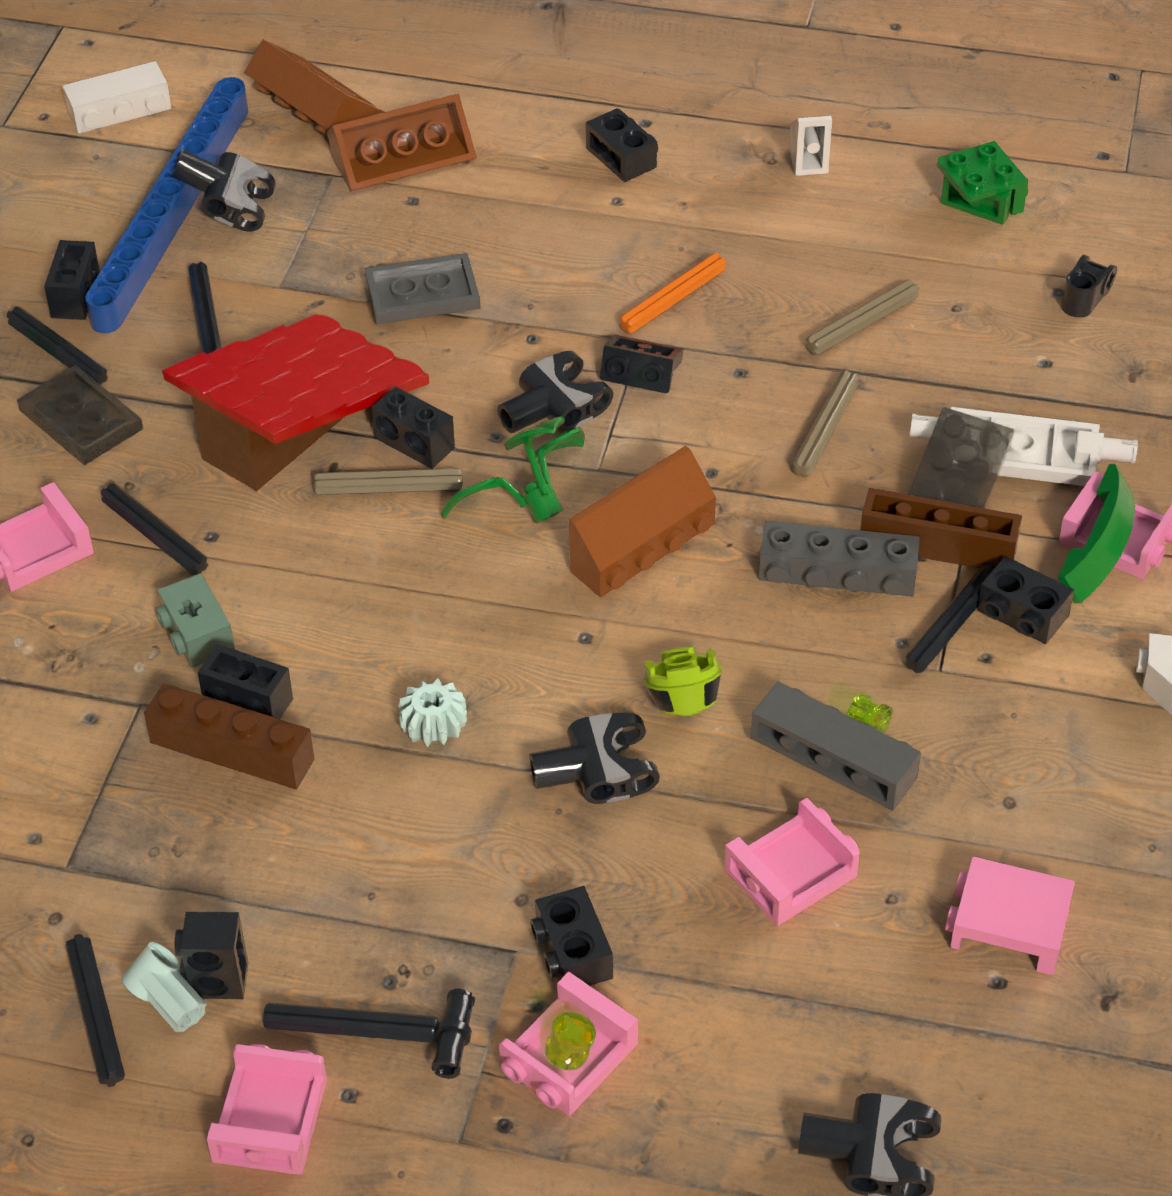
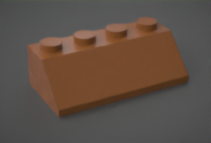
[244,39,384,135]
[327,93,477,192]
[569,446,716,598]

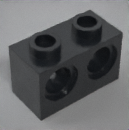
[586,108,658,182]
[44,240,100,320]
[372,386,455,469]
[978,556,1074,644]
[197,644,293,719]
[530,886,613,986]
[174,912,249,999]

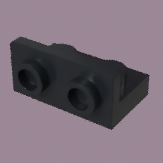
[600,335,684,393]

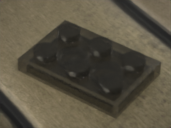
[17,365,143,466]
[908,407,1015,508]

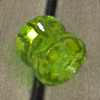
[846,693,893,733]
[544,1012,596,1070]

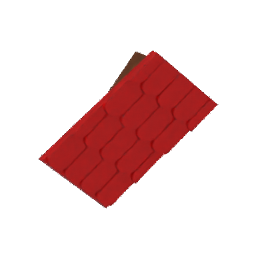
[162,315,429,491]

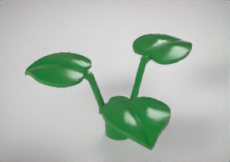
[441,416,585,523]

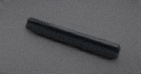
[188,262,222,354]
[6,307,108,387]
[100,483,208,575]
[905,563,995,673]
[65,934,125,1087]
[263,1002,439,1043]

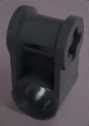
[1061,254,1117,317]

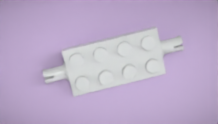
[910,407,1138,486]

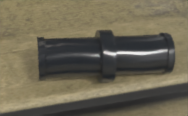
[431,988,475,1079]

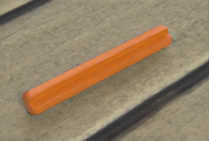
[619,253,726,334]

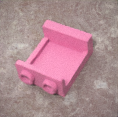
[1058,471,1172,579]
[0,482,94,592]
[724,798,860,927]
[945,857,1075,975]
[499,972,638,1117]
[207,1044,327,1175]

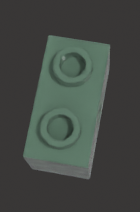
[155,573,235,668]

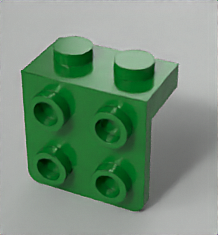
[937,141,1028,215]

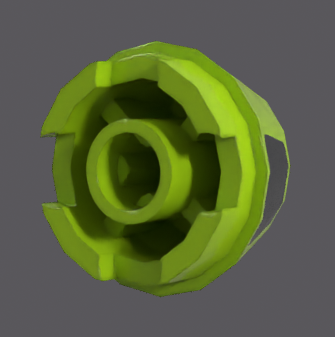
[643,646,722,716]

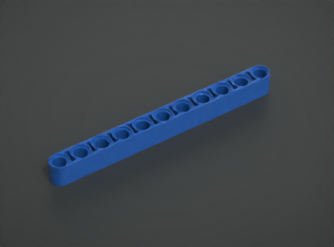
[85,77,248,333]

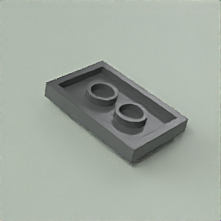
[365,253,481,324]

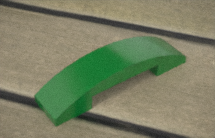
[1058,463,1135,603]

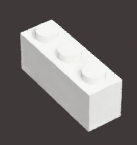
[62,61,171,134]

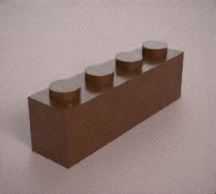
[860,488,1022,569]
[144,683,315,790]

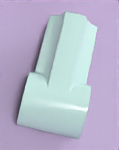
[121,942,207,1032]

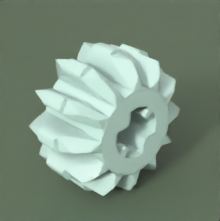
[398,678,467,748]

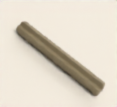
[806,280,919,355]
[792,370,859,477]
[314,468,463,495]

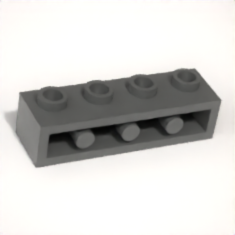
[759,521,920,597]
[751,681,921,811]

